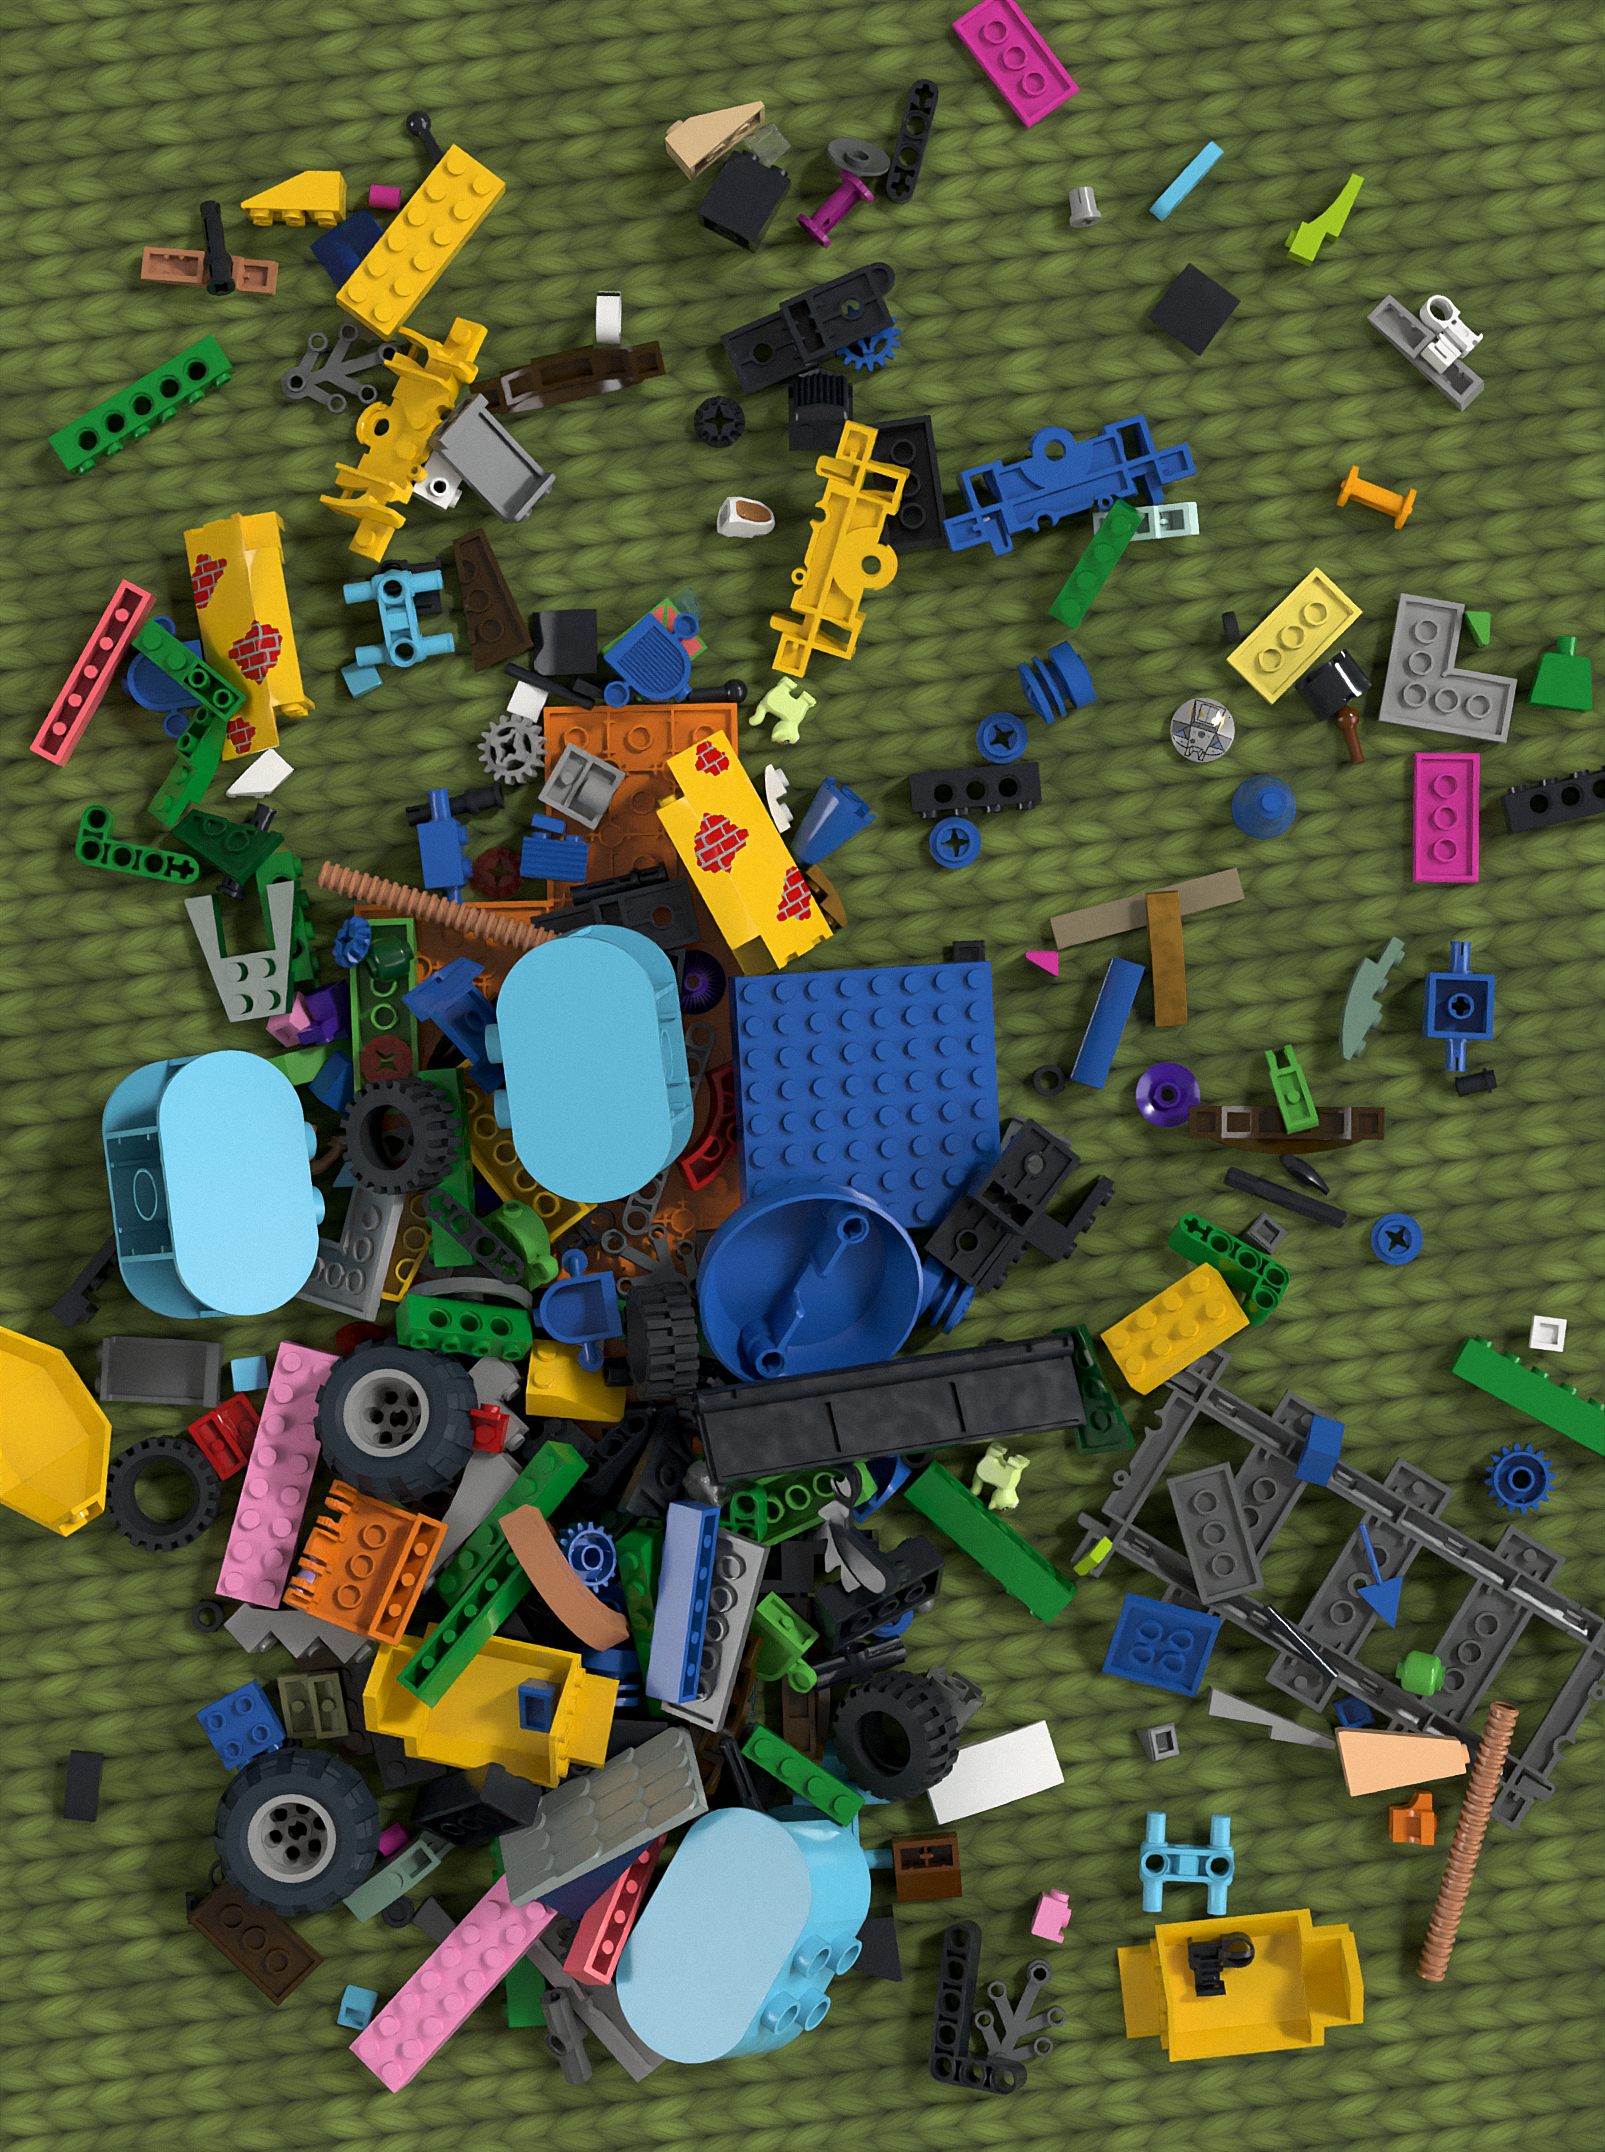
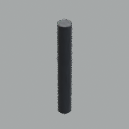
[504,662,595,711]
[1261,1603,1339,1682]

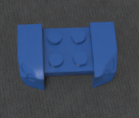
[401,957,506,1096]

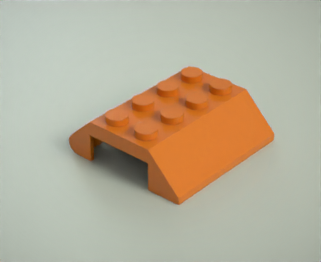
[282,1480,449,1648]

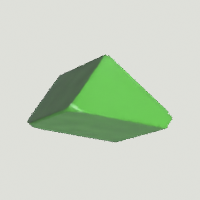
[1463,611,1491,648]

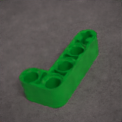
[75,804,203,886]
[1167,1213,1290,1327]
[636,1482,767,1542]

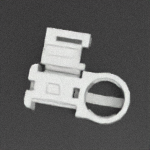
[1420,295,1483,374]

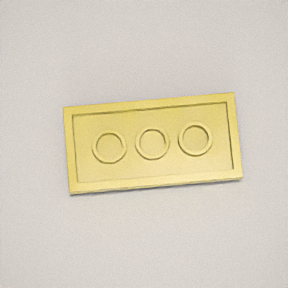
[1225,567,1362,705]

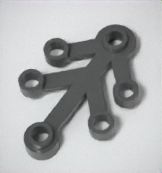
[281,323,403,415]
[600,1224,698,1307]
[974,1958,1066,2078]

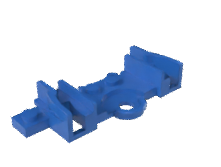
[942,414,1197,557]

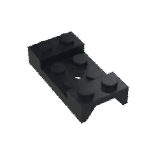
[50,1231,119,1328]

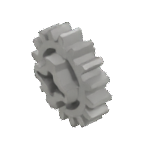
[478,714,549,785]

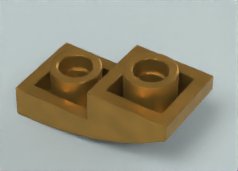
[805,864,847,929]

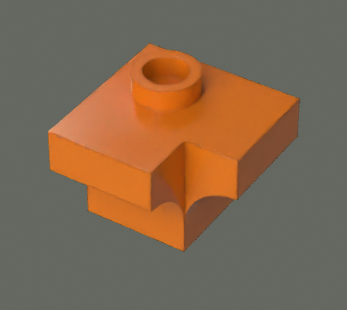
[1389,1789,1438,1845]

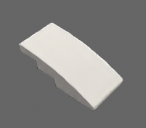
[926,1720,1064,1825]

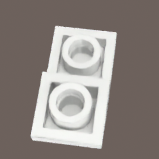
[765,764,794,835]

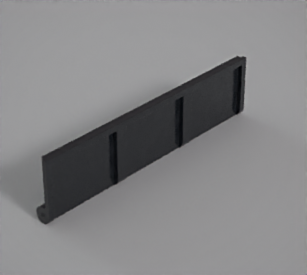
[692,1332,1087,1487]

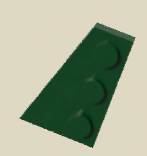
[171,809,285,886]

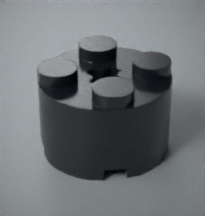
[1294,649,1372,722]

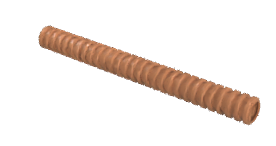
[317,861,563,952]
[1416,1701,1519,1982]

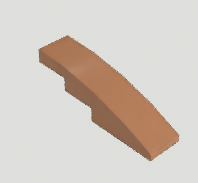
[141,247,279,295]

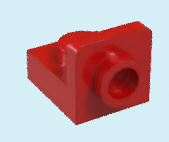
[469,1403,510,1453]

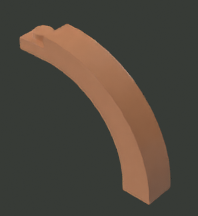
[498,1504,632,1652]

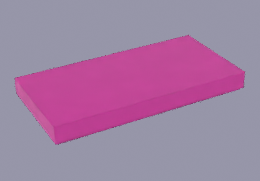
[951,0,1080,130]
[1412,753,1480,883]

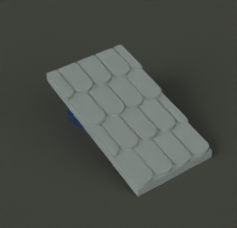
[499,1725,709,1922]

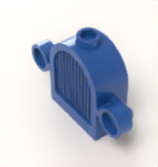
[603,612,699,708]
[122,616,206,739]
[533,1249,624,1372]

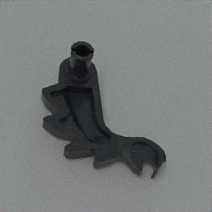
[813,1464,911,1598]

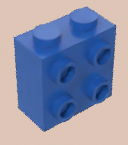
[196,1679,287,1771]

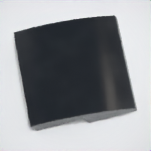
[1148,262,1241,356]
[533,609,598,677]

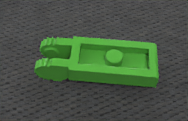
[1264,1044,1319,1134]

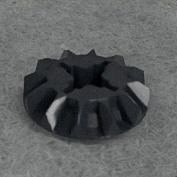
[694,395,745,448]

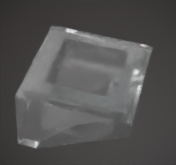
[742,122,791,167]

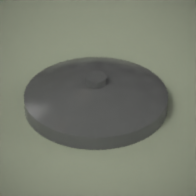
[402,1277,533,1318]

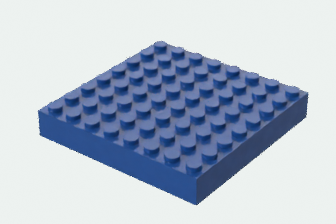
[728,960,1001,1228]

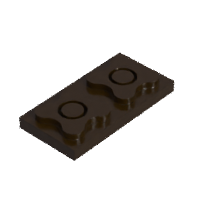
[186,1877,324,2006]

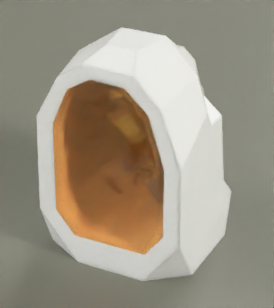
[717,497,775,538]

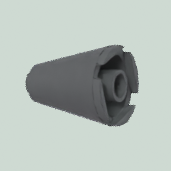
[908,1665,986,1745]

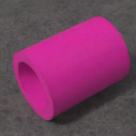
[369,184,401,210]
[379,1821,411,1857]

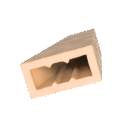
[1334,1727,1470,1797]

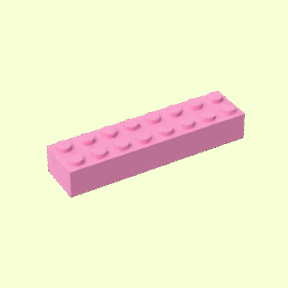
[215,1340,345,1609]
[349,1874,561,2094]

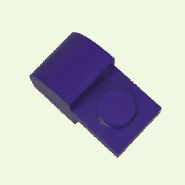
[297,978,352,1046]

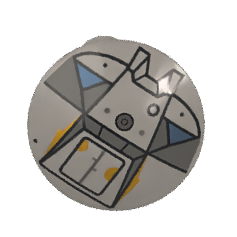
[1170,698,1235,762]

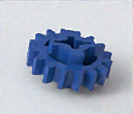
[835,304,901,373]

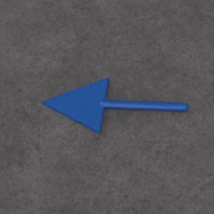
[1356,1524,1403,1629]

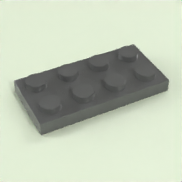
[1166,1461,1265,1605]

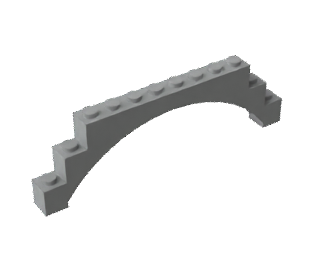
[224,1356,529,1664]

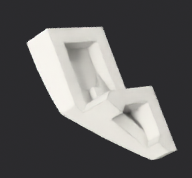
[226,748,294,799]

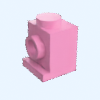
[1030,1889,1071,1943]

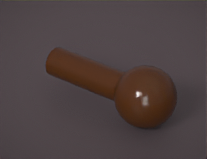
[1334,705,1365,765]

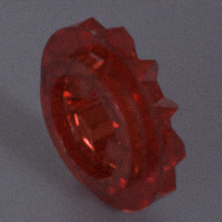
[473,847,525,898]
[360,1035,413,1082]
[336,1322,388,1355]

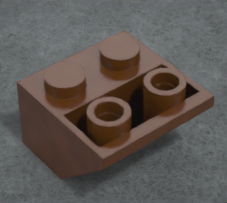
[892,1831,962,1902]

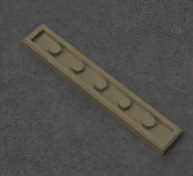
[1049,868,1245,950]

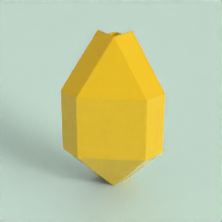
[0,1326,112,1537]

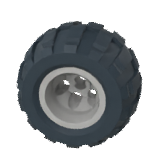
[313,1334,479,1503]
[213,1746,381,1916]

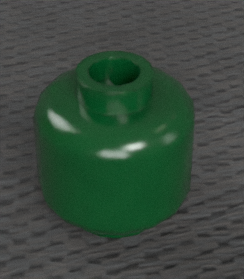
[363,935,414,983]

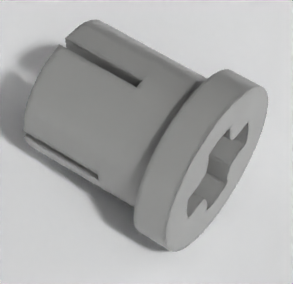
[1068,187,1102,228]

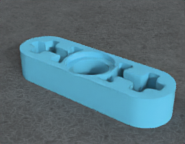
[1149,141,1224,222]

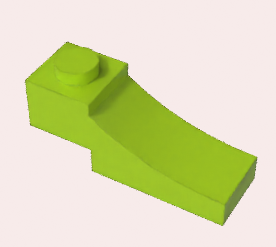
[1284,173,1364,267]

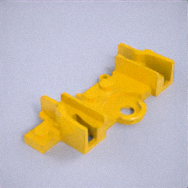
[319,317,488,563]
[770,420,911,678]

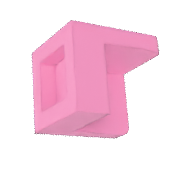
[266,991,314,1048]

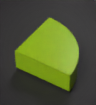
[1073,1536,1113,1576]

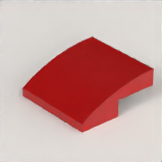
[187,1391,261,1481]

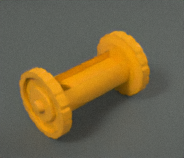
[1336,465,1417,530]

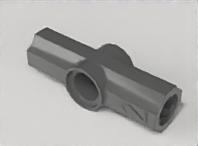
[540,1987,592,2084]

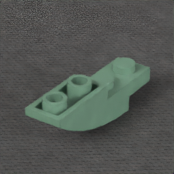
[1339,936,1405,1061]
[342,1829,455,1923]

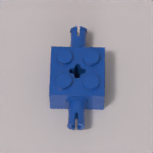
[417,788,473,905]
[1422,941,1495,1072]

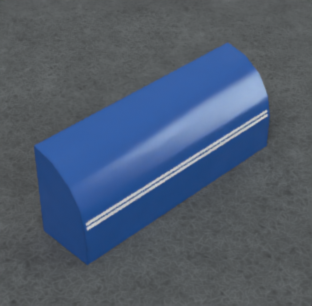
[1069,957,1145,1090]

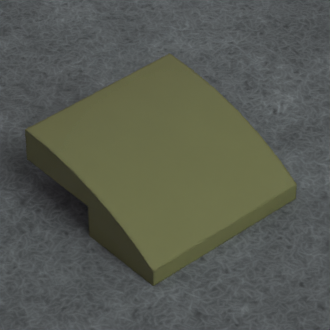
[277,1671,350,1739]

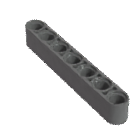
[622,1022,716,1235]

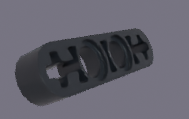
[886,79,939,205]
[422,1187,525,1284]

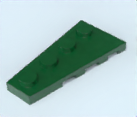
[1052,1323,1137,1456]

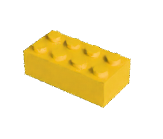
[1100,1262,1250,1396]

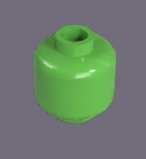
[1396,1650,1446,1697]

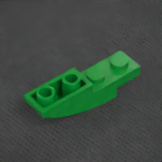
[131,619,247,723]
[147,703,227,828]

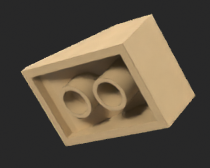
[665,101,765,182]

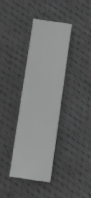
[1367,294,1484,412]
[1206,1685,1336,1750]

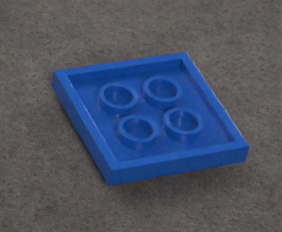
[1102,1592,1221,1697]

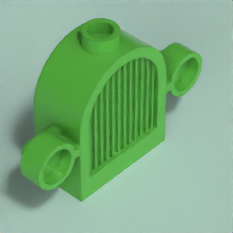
[477,1199,559,1292]
[748,1591,820,1693]

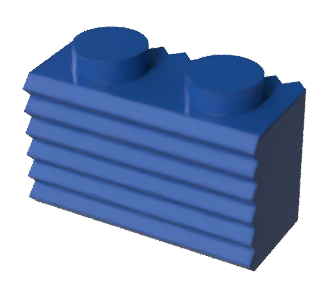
[520,832,590,883]

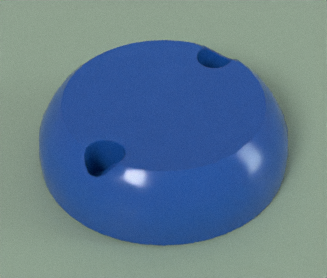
[695,1181,923,1382]

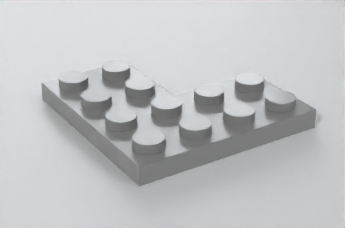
[1377,593,1517,744]
[293,1180,406,1322]

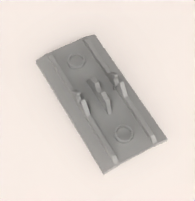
[526,1914,667,2083]

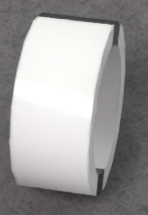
[596,291,621,344]

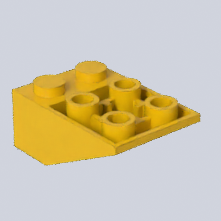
[241,171,347,228]

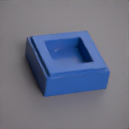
[531,813,567,836]
[1332,1694,1375,1728]

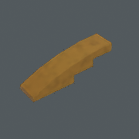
[1145,890,1187,1027]

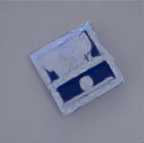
[309,208,384,290]

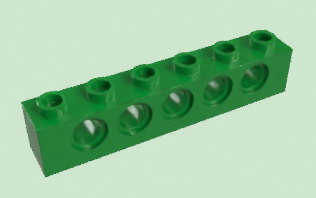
[48,334,236,475]

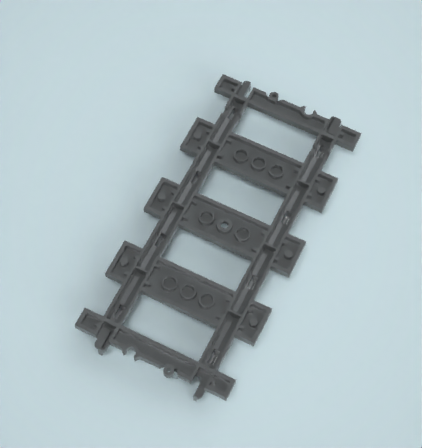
[1070,1346,1605,1831]

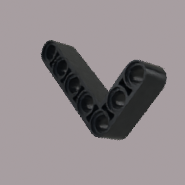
[929,1920,1027,2095]

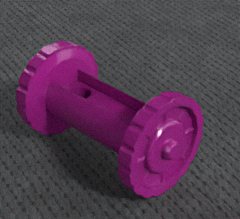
[796,169,874,249]

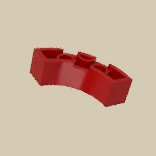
[675,1060,737,1191]

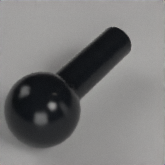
[406,111,444,166]
[687,679,748,704]

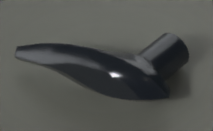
[1278,1154,1330,1196]

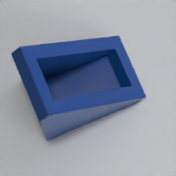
[308,1049,355,1117]
[1294,1415,1345,1487]
[518,1678,561,1733]

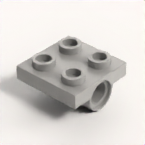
[538,742,626,831]

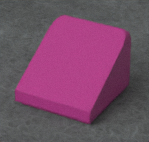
[1025,951,1058,977]

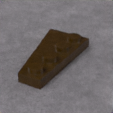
[452,528,535,673]
[289,1641,375,1759]

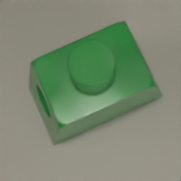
[1526,636,1592,713]

